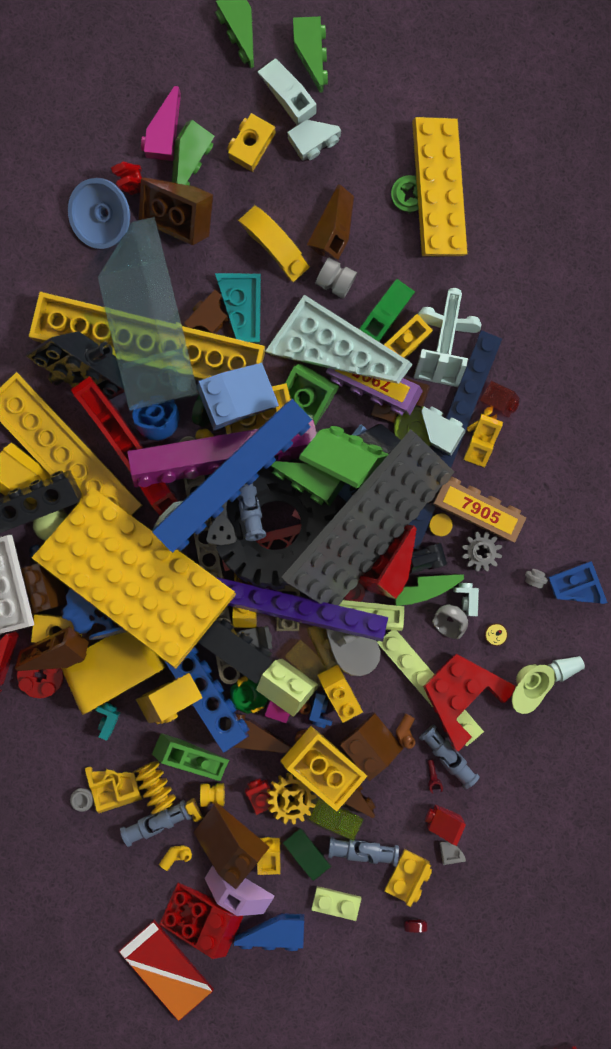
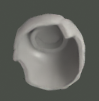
[433,604,468,639]

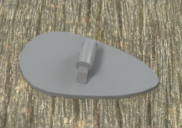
[326,629,380,677]

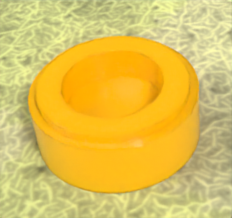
[429,514,452,536]

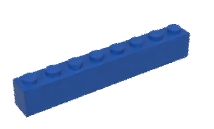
[152,399,312,553]

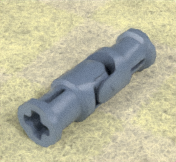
[237,483,266,541]
[419,724,480,790]
[120,800,191,847]
[328,837,399,867]

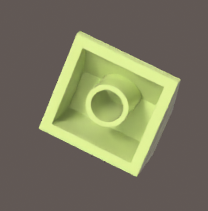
[256,659,319,717]

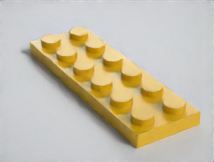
[412,117,467,256]

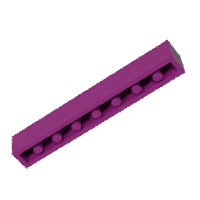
[128,419,317,487]

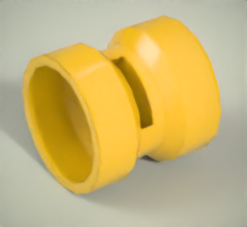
[200,783,225,807]

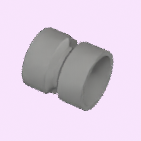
[315,257,357,299]

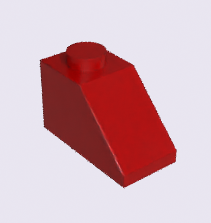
[425,804,466,846]

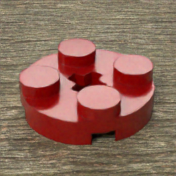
[17,668,64,699]

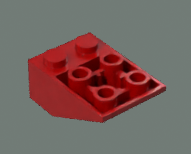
[159,883,243,959]

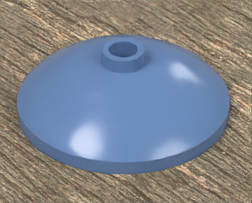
[68,178,130,249]

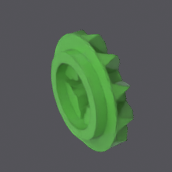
[391,175,419,213]

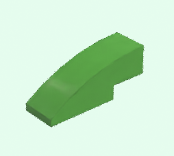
[394,574,464,606]

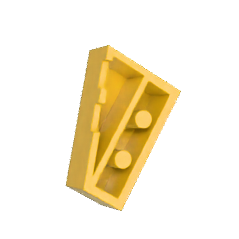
[136,673,203,725]

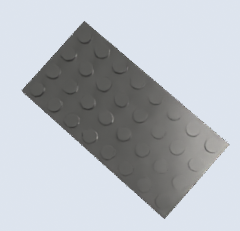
[282,430,454,606]

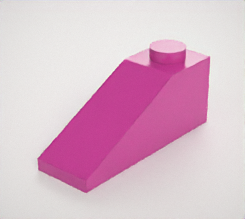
[141,86,181,161]

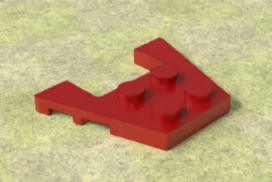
[423,654,516,752]

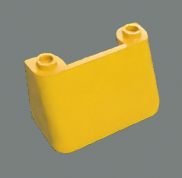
[61,632,167,715]

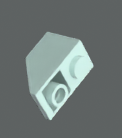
[288,120,341,161]
[422,406,465,456]

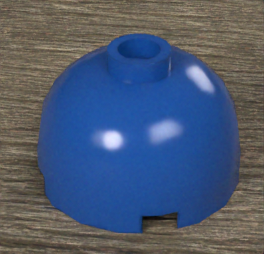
[132,395,180,441]

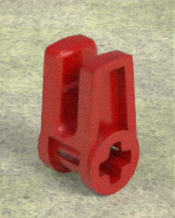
[111,162,142,195]

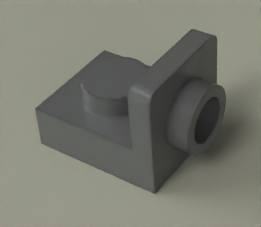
[237,626,272,649]

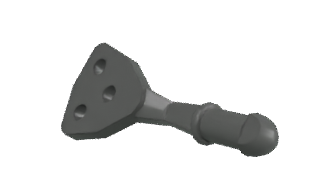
[206,502,237,545]

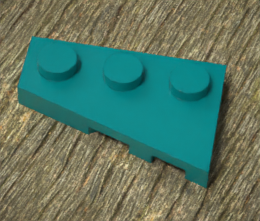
[215,273,261,343]

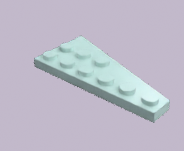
[266,295,412,384]

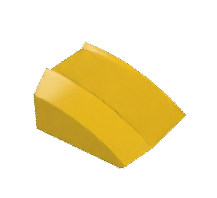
[0,443,51,504]

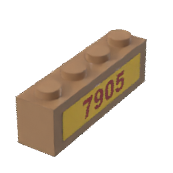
[428,476,526,543]

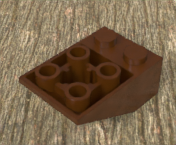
[21,564,67,614]

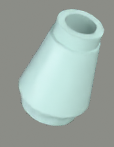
[548,656,585,682]

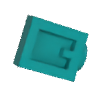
[95,702,121,741]

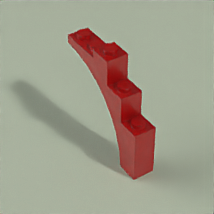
[71,376,179,516]

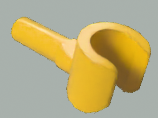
[467,407,497,432]

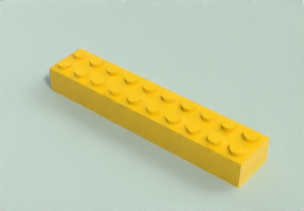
[29,292,266,381]

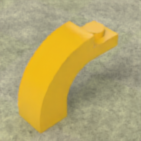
[238,206,310,282]

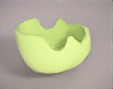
[33,509,68,541]

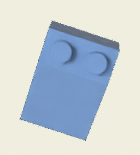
[197,363,279,430]

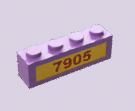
[326,368,423,416]

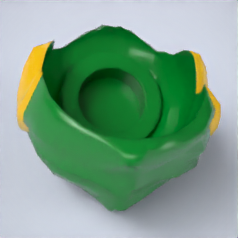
[230,676,270,714]

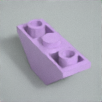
[205,865,274,916]

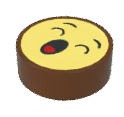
[484,623,508,646]

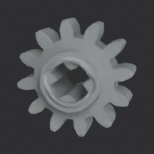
[461,532,502,571]

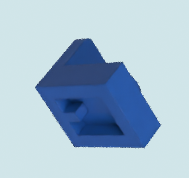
[309,691,333,728]

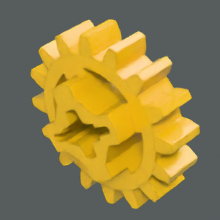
[266,773,317,825]

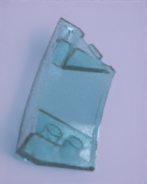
[98,217,198,411]

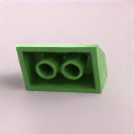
[299,426,389,488]

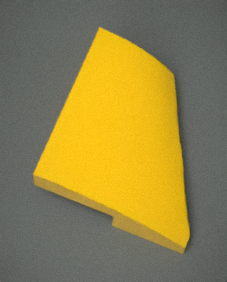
[85,767,142,814]

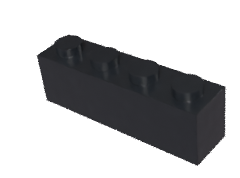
[198,618,274,684]

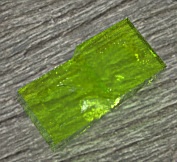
[309,799,364,840]

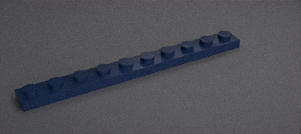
[409,330,502,550]

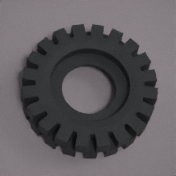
[211,467,338,590]

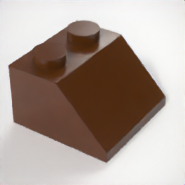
[340,713,404,781]

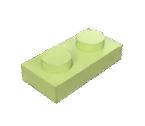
[312,886,361,921]

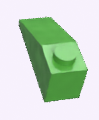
[152,733,229,781]

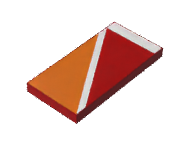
[119,920,214,1021]

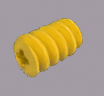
[132,761,176,814]

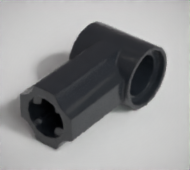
[409,543,447,574]

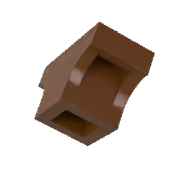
[184,290,229,334]

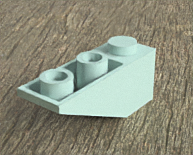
[258,58,316,126]

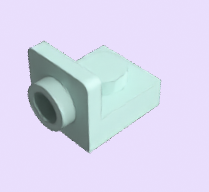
[453,583,479,616]

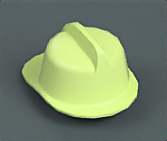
[512,664,556,714]

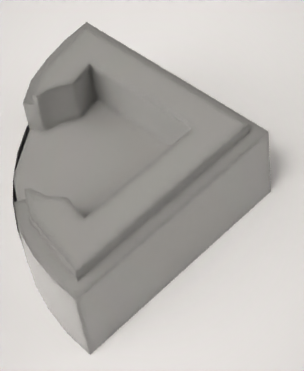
[439,841,466,865]

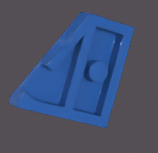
[547,561,607,604]

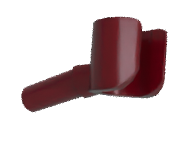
[428,760,443,794]

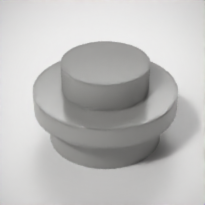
[525,569,548,588]
[70,788,94,812]

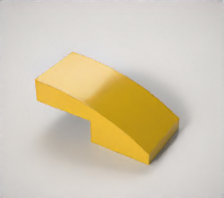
[464,414,503,467]

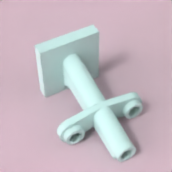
[414,288,482,387]

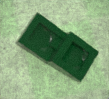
[283,828,332,881]

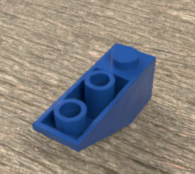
[234,913,304,951]

